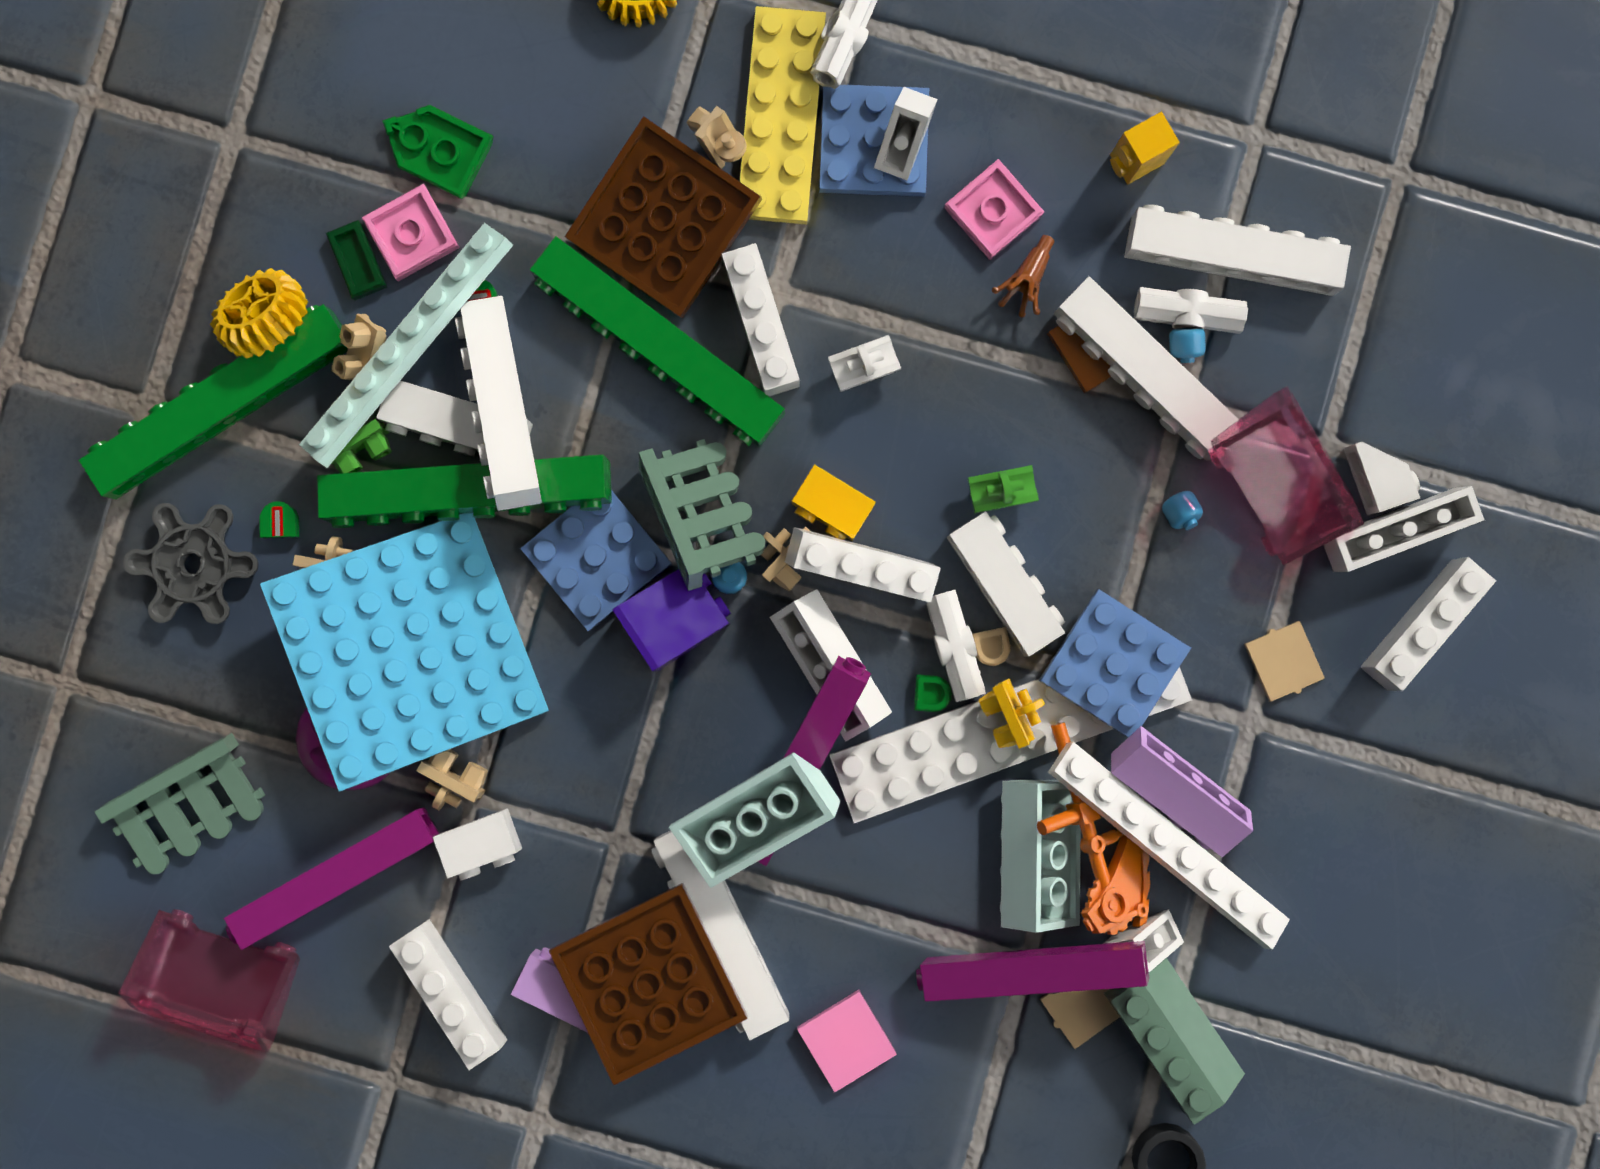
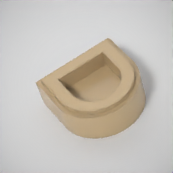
[972,627,1010,666]

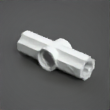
[810,0,877,89]
[1134,287,1248,334]
[926,590,986,702]

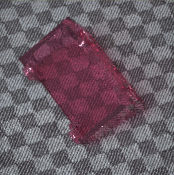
[1208,386,1364,565]
[119,909,300,1052]

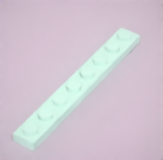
[299,223,513,468]

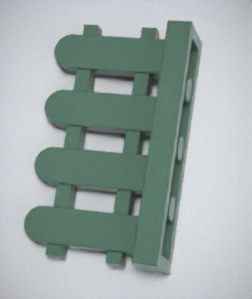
[639,439,765,591]
[94,733,265,874]

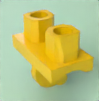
[979,679,1045,749]

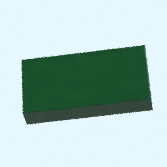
[326,220,388,301]

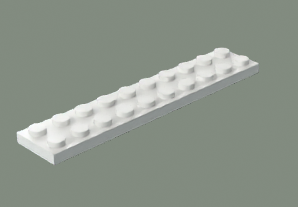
[830,667,1192,823]

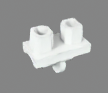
[828,335,901,392]

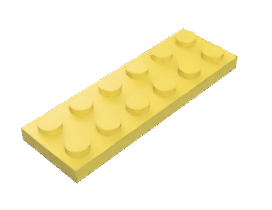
[740,6,826,225]

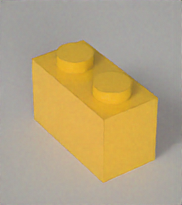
[1110,111,1180,185]
[792,464,876,541]

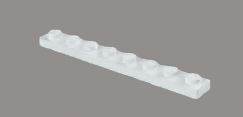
[1048,742,1290,949]

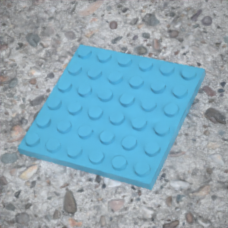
[260,513,549,792]

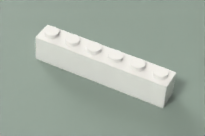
[1124,205,1351,296]
[1053,276,1245,461]
[455,296,542,511]
[651,830,789,1040]

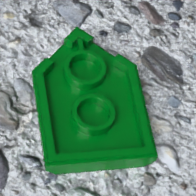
[382,105,494,199]

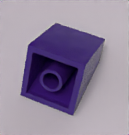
[612,569,732,672]

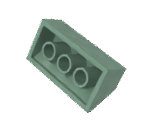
[1104,958,1245,1125]

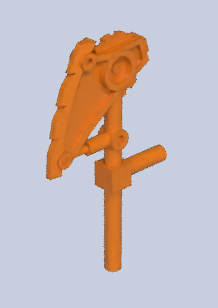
[1037,722,1150,935]

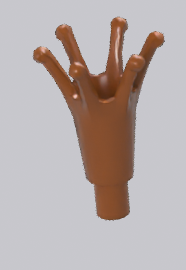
[992,235,1055,318]

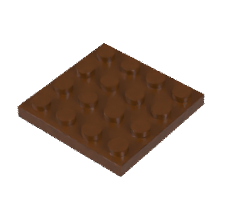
[565,116,762,318]
[549,883,748,1085]

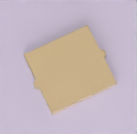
[1244,621,1325,702]
[1040,989,1119,1049]

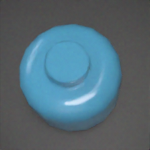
[1169,327,1206,363]
[1162,491,1203,530]
[712,562,747,594]

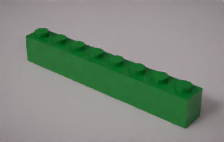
[530,236,785,447]
[79,304,348,500]
[317,454,612,528]

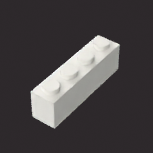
[722,243,800,396]
[376,381,533,457]
[1321,486,1484,572]
[947,511,1065,657]
[785,527,941,603]
[1361,557,1496,691]
[770,589,892,742]
[389,919,507,1070]

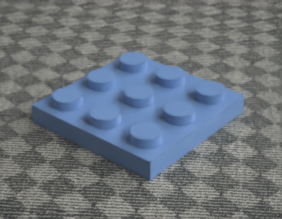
[819,85,929,197]
[520,490,672,632]
[1039,589,1191,738]

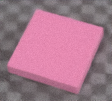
[944,159,1045,260]
[362,184,460,282]
[797,990,897,1092]

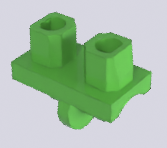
[331,419,392,474]
[967,465,1039,514]

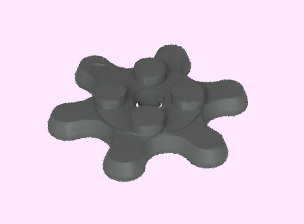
[123,503,259,624]

